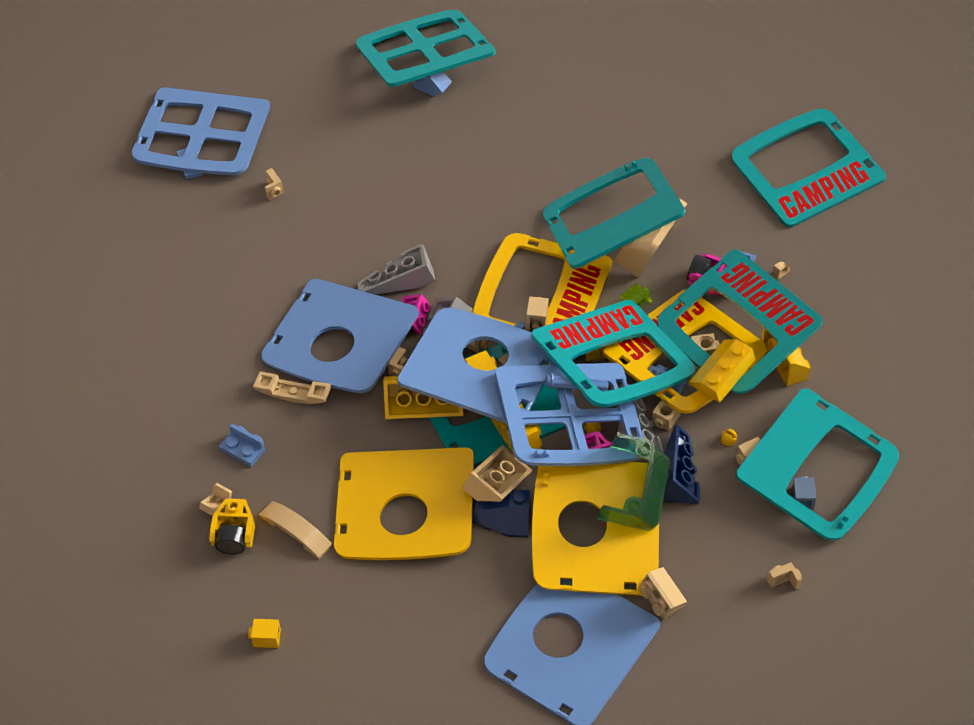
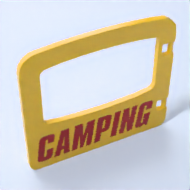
[473,233,612,330]
[603,289,767,414]

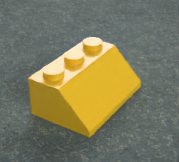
[761,327,811,386]
[688,339,755,403]

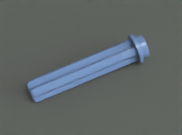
[545,373,608,391]

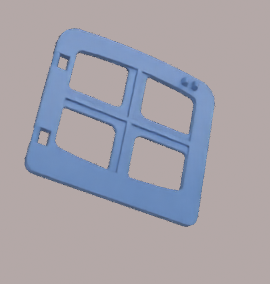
[132,87,270,175]
[495,363,646,466]

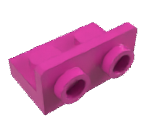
[401,294,430,335]

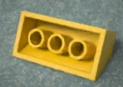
[383,376,463,419]

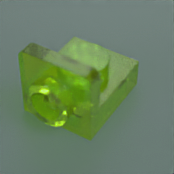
[620,282,652,306]

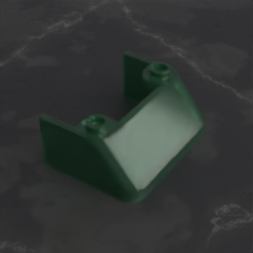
[596,433,670,531]

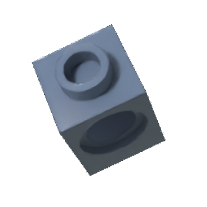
[792,476,816,509]

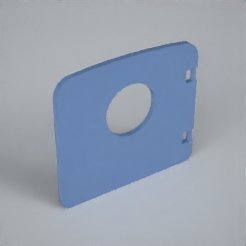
[262,278,419,393]
[398,308,554,423]
[485,579,660,725]

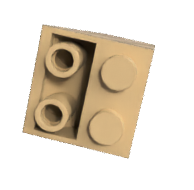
[639,567,687,620]

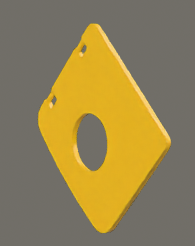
[334,448,474,560]
[532,462,660,596]

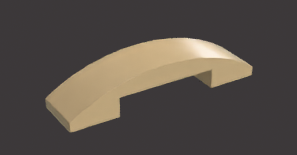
[253,372,332,404]
[259,501,332,559]

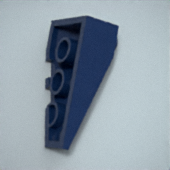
[659,424,700,504]
[472,489,530,537]

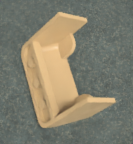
[614,199,687,278]

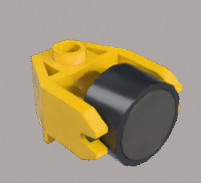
[209,498,255,555]

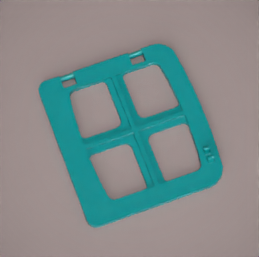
[356,10,496,87]

